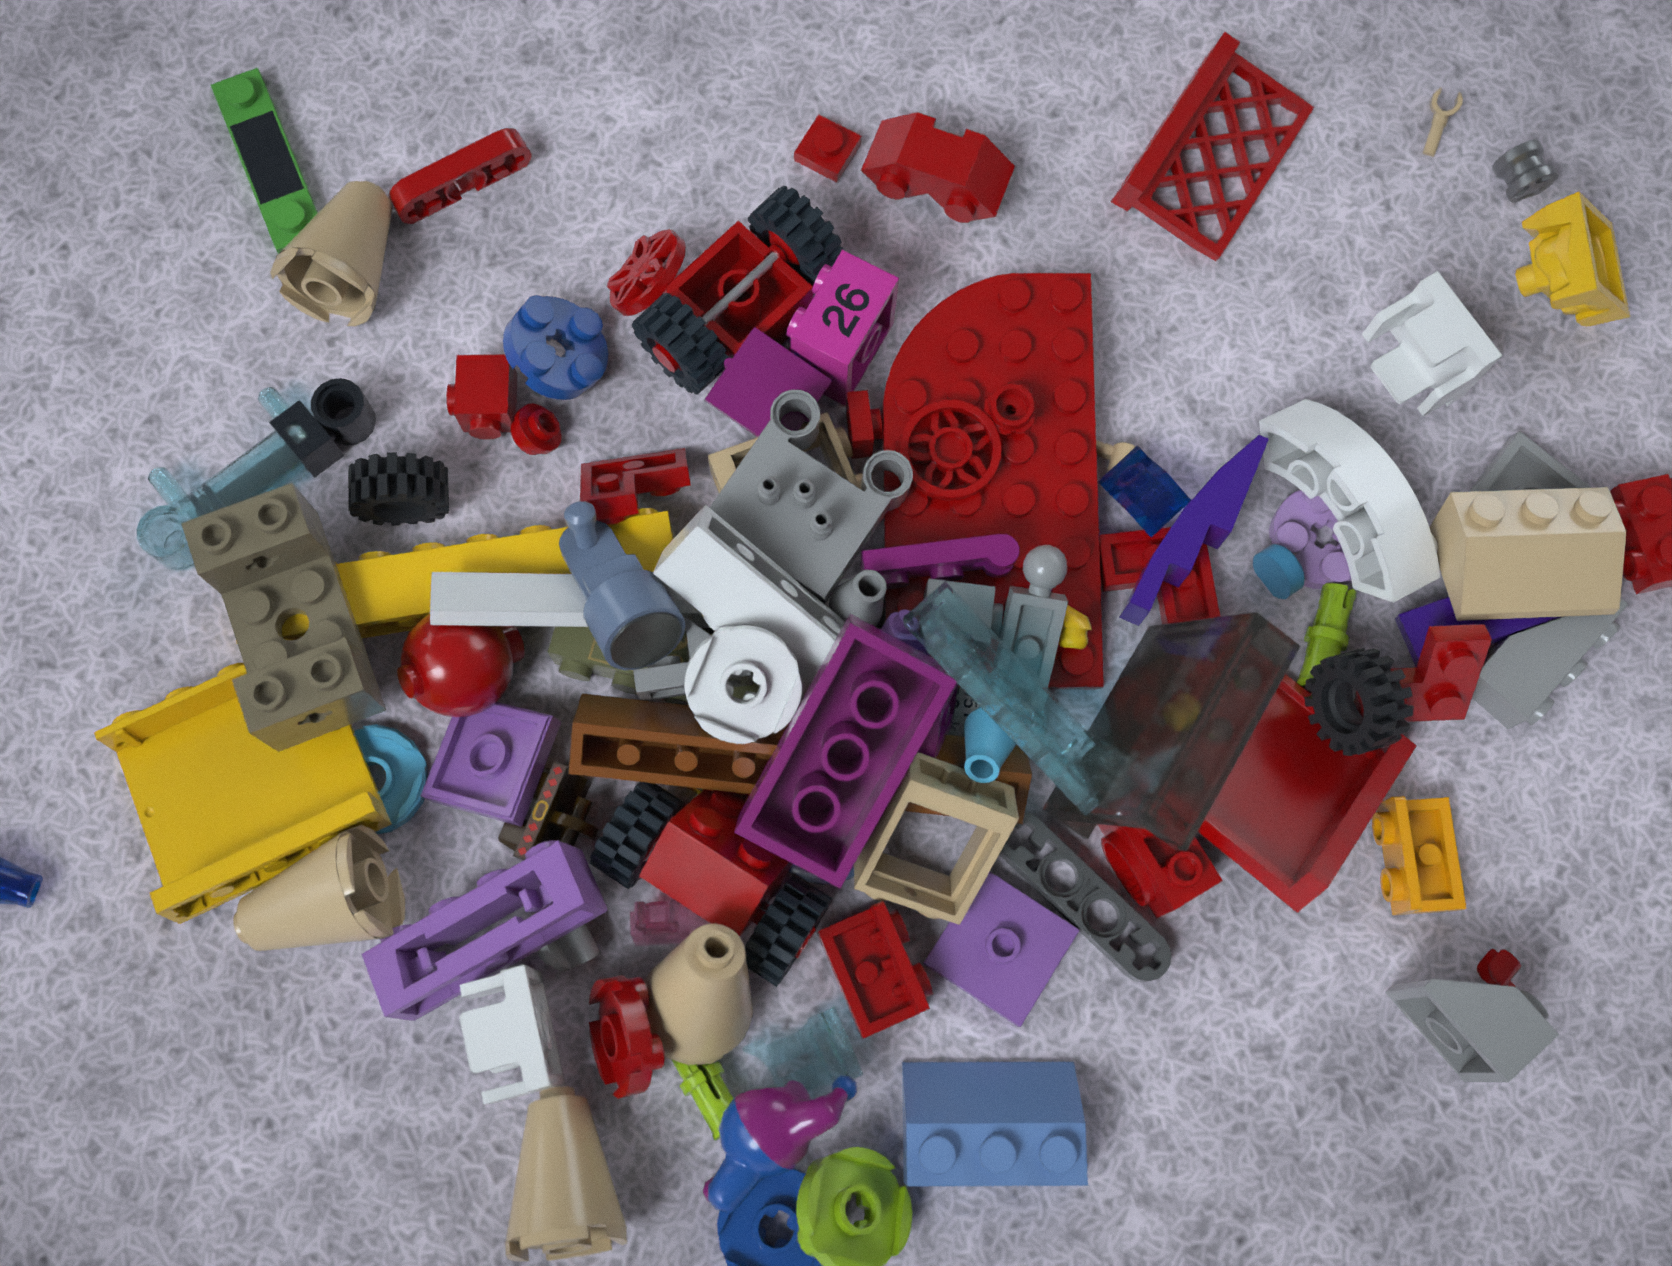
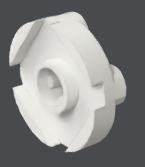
[684,625,802,744]

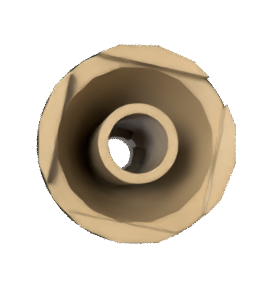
[270,181,393,326]
[233,825,405,951]
[644,924,753,1065]
[505,1086,627,1262]

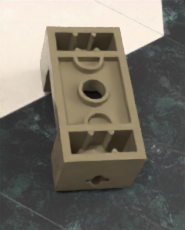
[181,483,386,752]

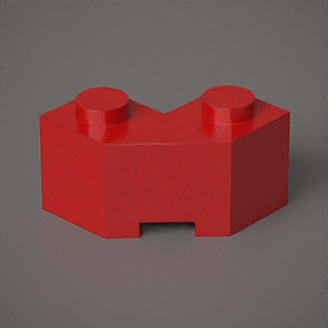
[861,112,1015,223]

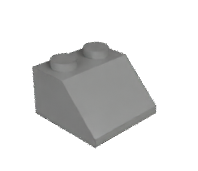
[1385,979,1560,1082]

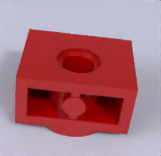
[1096,789,1223,919]

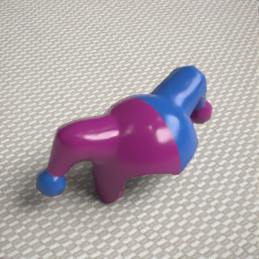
[702,1075,857,1213]

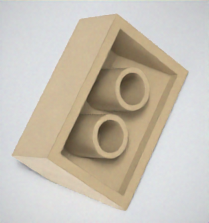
[1429,487,1626,621]

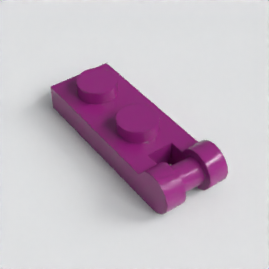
[860,534,1019,590]

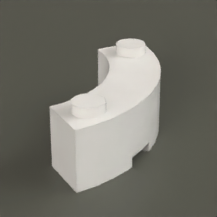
[1259,399,1440,603]

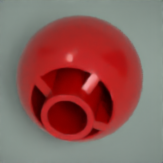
[397,614,525,717]

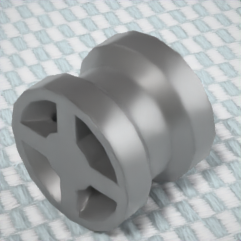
[1492,139,1559,203]

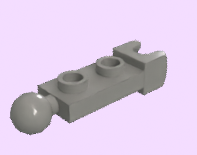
[981,545,1068,746]

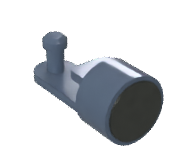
[559,501,685,670]

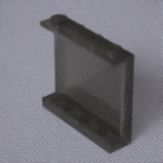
[1042,612,1301,851]

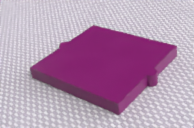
[704,327,832,437]

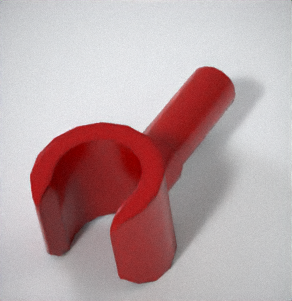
[1476,948,1522,987]

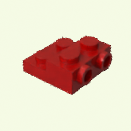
[1610,474,1672,594]

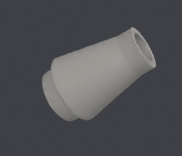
[829,570,886,627]

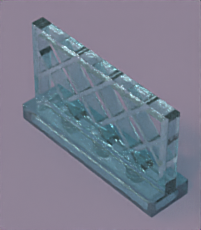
[903,581,1099,815]

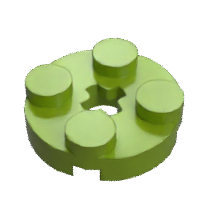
[796,1147,912,1266]

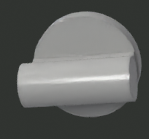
[537,924,601,972]

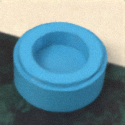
[1253,544,1305,599]

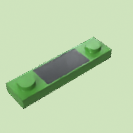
[210,67,318,254]

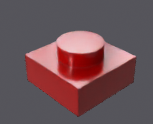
[794,114,862,183]
[846,390,882,459]

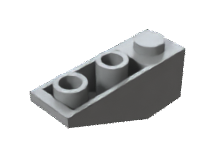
[1472,598,1628,729]

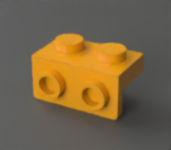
[1372,796,1467,916]

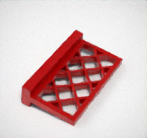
[1110,31,1314,261]

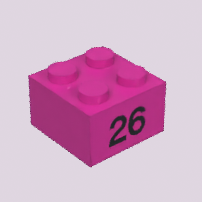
[786,250,899,406]

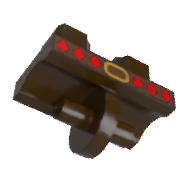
[498,761,599,861]

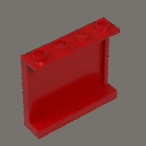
[1130,620,1417,913]

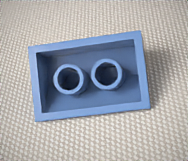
[902,1062,1088,1186]

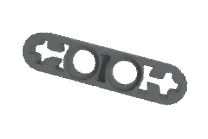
[1000,812,1172,982]

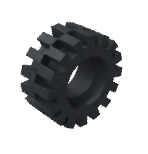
[348,452,449,526]
[1304,648,1414,756]

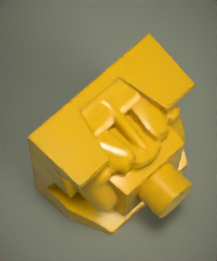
[1515,191,1630,326]

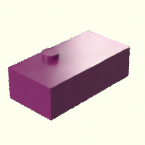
[734,614,958,888]

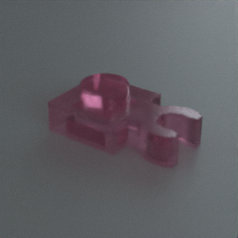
[630,899,692,946]

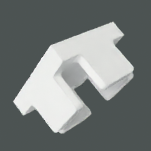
[1362,271,1503,417]
[460,965,565,1104]

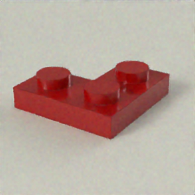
[580,448,691,525]
[1099,527,1222,637]
[1354,624,1492,722]

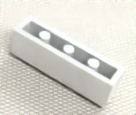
[653,505,845,701]

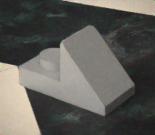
[633,618,753,701]

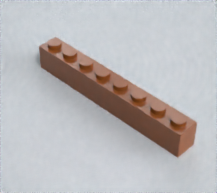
[569,693,1032,824]

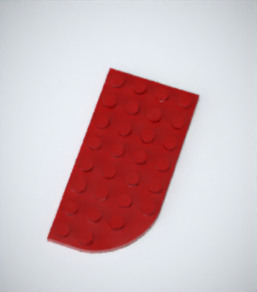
[883,273,1104,690]

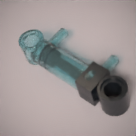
[136,378,376,571]

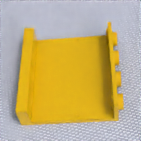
[94,639,391,924]

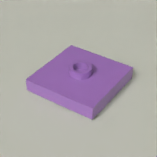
[420,702,561,827]
[923,872,1079,1027]

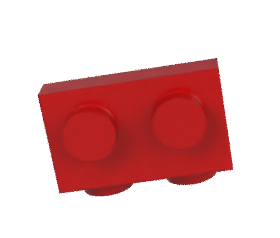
[817,901,933,1039]

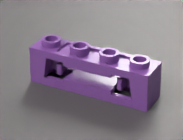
[362,840,608,1021]

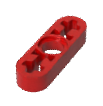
[388,128,532,224]

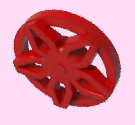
[607,229,686,316]
[899,399,1001,501]

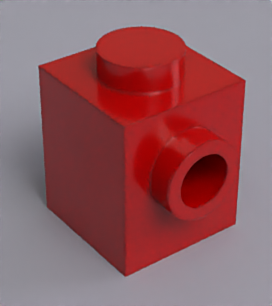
[446,354,518,440]

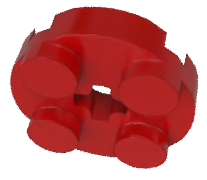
[589,975,665,1099]

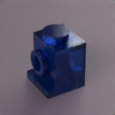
[1098,446,1191,537]

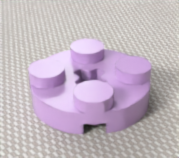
[1269,490,1352,589]

